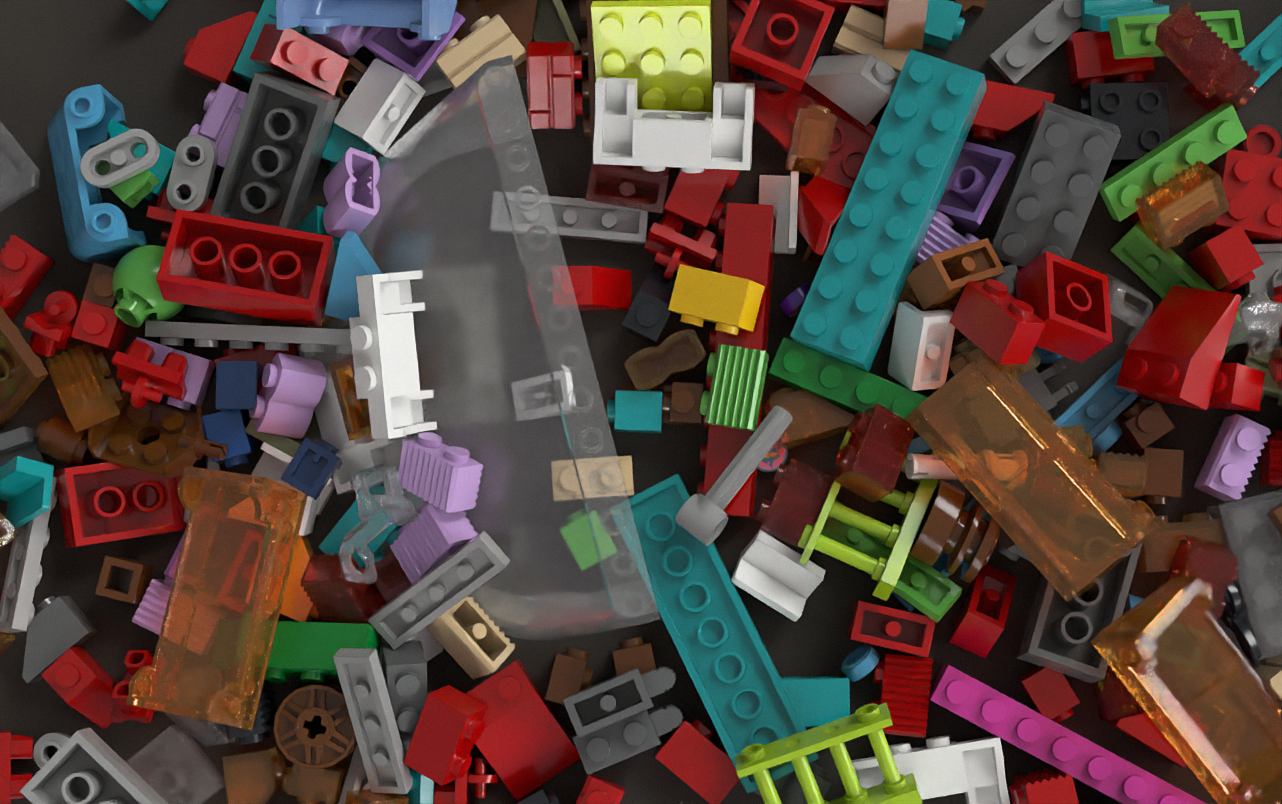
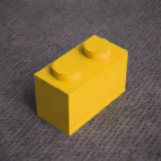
[668,264,765,336]

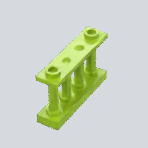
[797,417,948,601]
[735,703,923,804]

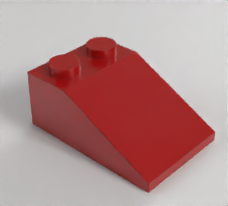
[1116,285,1241,410]
[55,462,188,548]
[466,659,581,801]

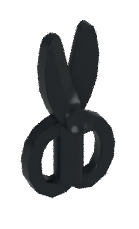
[1206,574,1262,665]

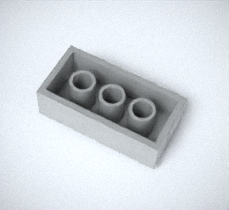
[20,728,168,804]

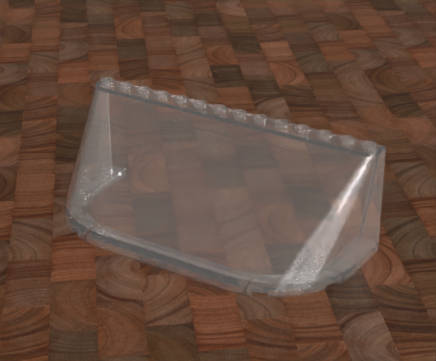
[343,55,660,641]

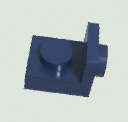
[280,438,343,500]

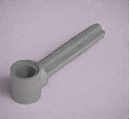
[675,406,793,546]

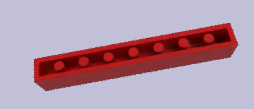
[697,203,777,518]

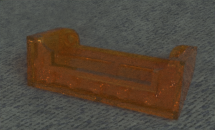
[905,352,1159,602]
[126,466,308,731]
[1091,577,1282,804]

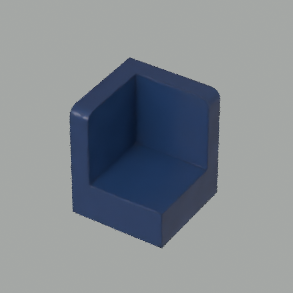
[215,361,264,411]

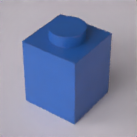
[202,409,258,468]

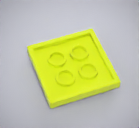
[591,0,713,112]

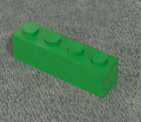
[766,337,928,437]
[213,619,382,684]

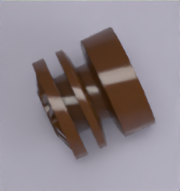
[908,480,1004,583]
[273,681,358,769]

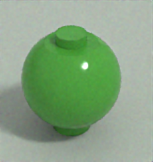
[112,245,185,327]

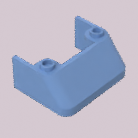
[276,0,457,40]

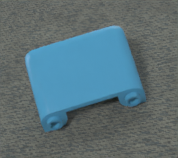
[47,84,149,263]

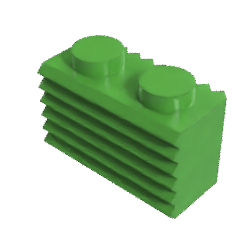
[700,344,769,432]

